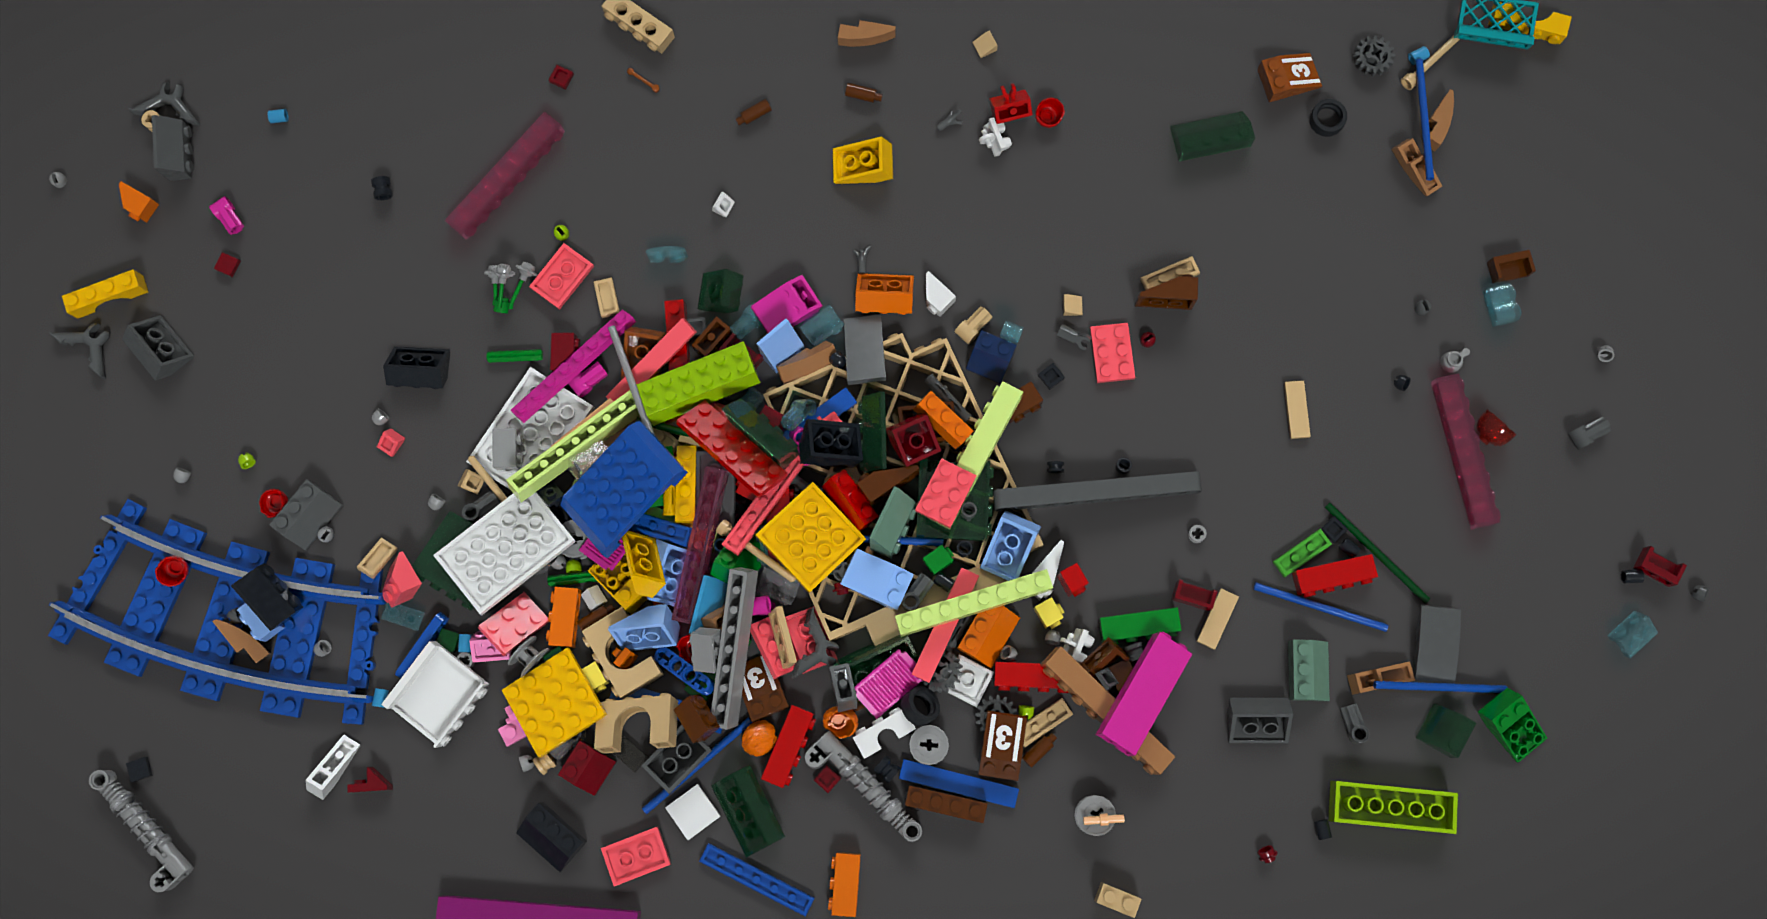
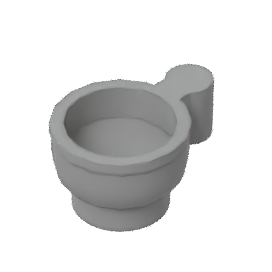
[1440,348,1470,373]

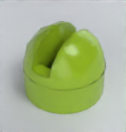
[553,225,569,241]
[238,452,256,469]
[566,559,582,573]
[1018,705,1034,720]

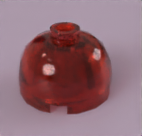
[1476,409,1517,446]

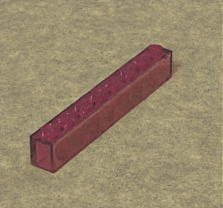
[445,112,565,240]
[1431,374,1501,530]
[671,465,729,624]

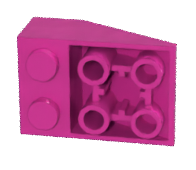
[751,275,823,333]

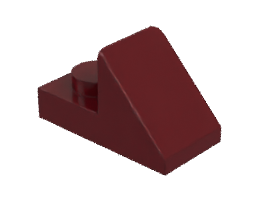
[347,767,393,793]

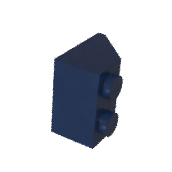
[966,330,1017,384]

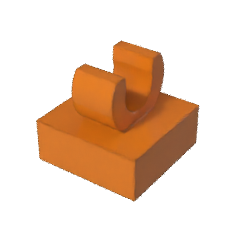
[612,647,638,669]

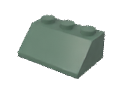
[870,486,917,558]
[1288,640,1330,701]

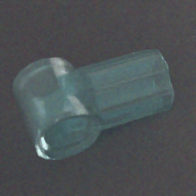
[730,303,762,341]
[1000,321,1024,345]
[780,399,817,431]

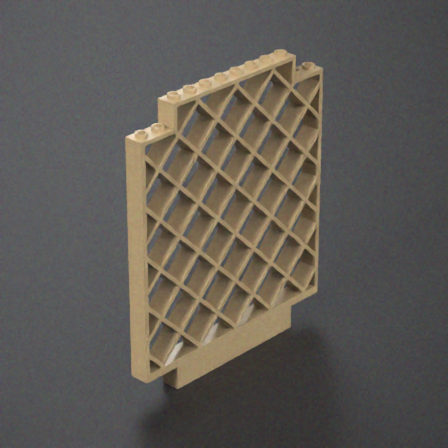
[739,333,1043,648]

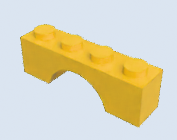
[1488,2,1572,44]
[62,269,148,319]
[675,446,698,527]

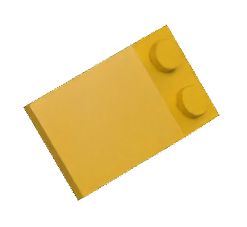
[833,136,893,184]

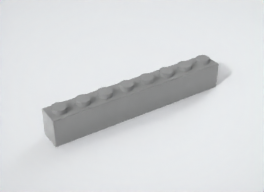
[711,567,758,730]

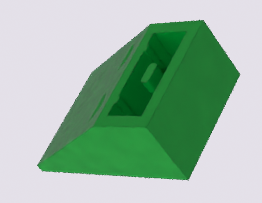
[1478,688,1548,763]

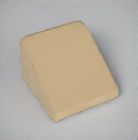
[972,30,997,58]
[1063,294,1083,316]
[458,469,484,495]

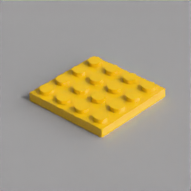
[755,482,866,593]
[502,647,607,758]

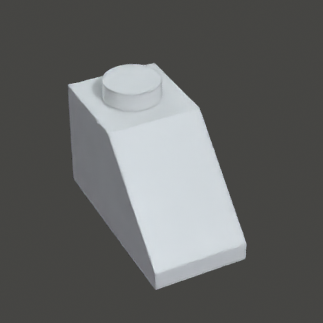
[926,271,956,317]

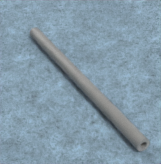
[608,326,655,435]

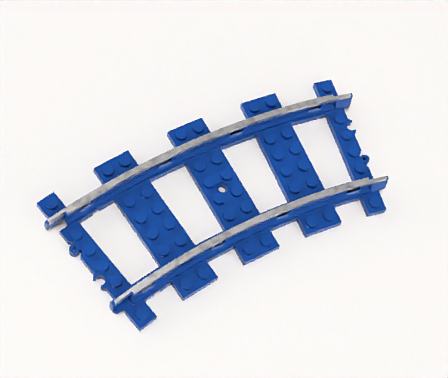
[48,499,386,725]

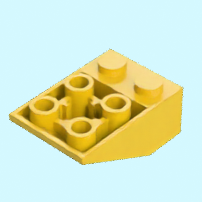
[588,554,647,615]

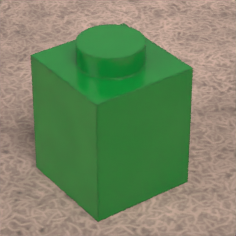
[923,545,954,576]

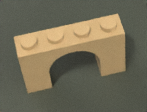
[582,607,664,699]
[594,693,678,754]

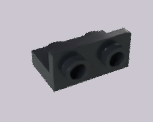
[536,481,565,512]

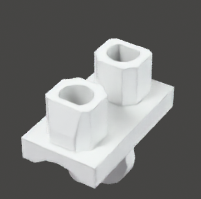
[979,118,1012,157]
[1060,628,1095,664]

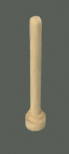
[1401,35,1460,90]
[468,456,507,502]
[716,519,796,582]

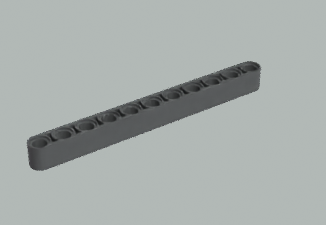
[993,472,1202,511]

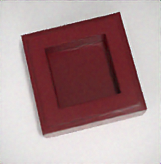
[549,65,574,90]
[214,252,241,278]
[814,765,841,793]

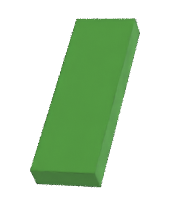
[1273,528,1332,577]

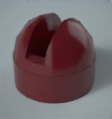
[1140,332,1156,348]

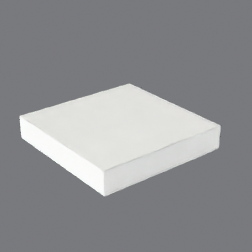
[948,654,994,708]
[665,784,721,840]

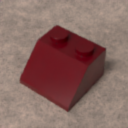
[886,413,941,467]
[558,741,616,796]

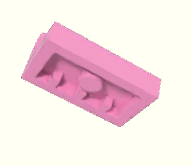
[469,631,512,662]

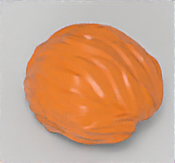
[823,706,858,739]
[742,720,777,757]

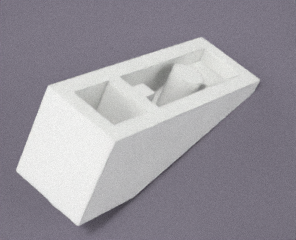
[1033,540,1064,601]
[305,735,360,800]

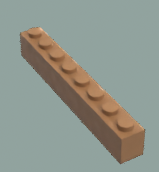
[1040,646,1175,775]

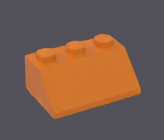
[855,273,914,315]
[957,606,1020,669]

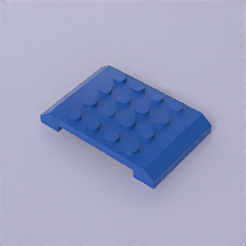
[561,421,688,558]

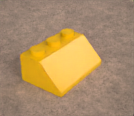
[622,531,666,598]

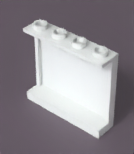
[381,641,489,748]

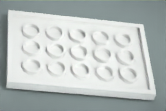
[466,367,594,489]
[433,492,576,616]

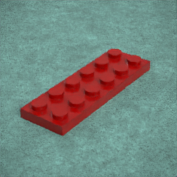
[676,400,787,498]

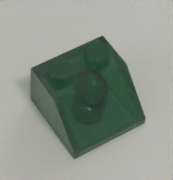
[697,269,744,313]
[1416,703,1476,758]

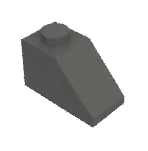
[829,663,857,712]

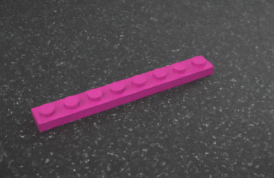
[510,309,636,423]

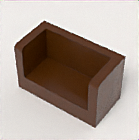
[1487,249,1536,284]
[1081,637,1129,685]

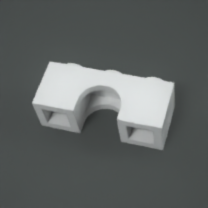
[853,707,916,759]

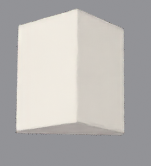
[712,192,735,217]
[581,585,607,611]

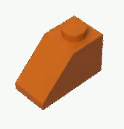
[119,181,159,223]

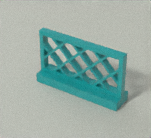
[1454,0,1539,50]

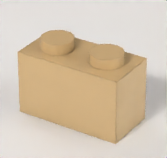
[1094,882,1142,918]

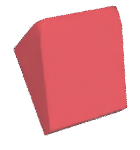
[377,429,405,457]

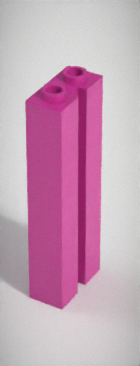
[1096,632,1192,756]

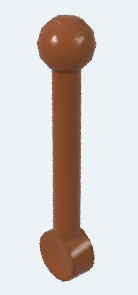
[627,68,660,93]

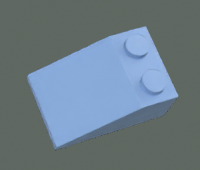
[757,319,805,374]
[980,511,1041,581]
[647,539,700,608]
[840,548,914,610]
[608,604,681,651]

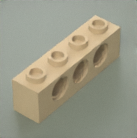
[602,0,675,54]

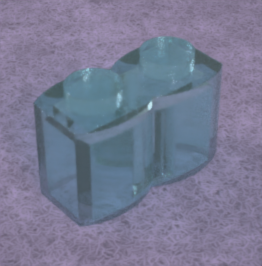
[1483,283,1522,327]

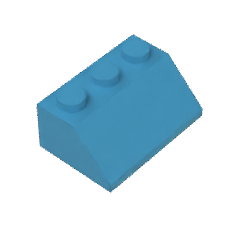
[689,575,728,633]

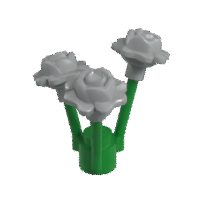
[484,262,538,314]

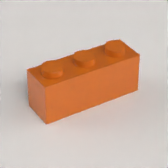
[913,391,973,449]
[546,587,582,648]
[828,852,861,917]

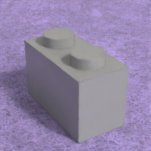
[492,428,523,470]
[690,627,721,673]

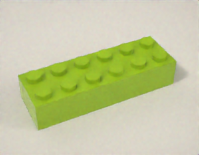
[636,341,761,426]
[1328,781,1458,834]

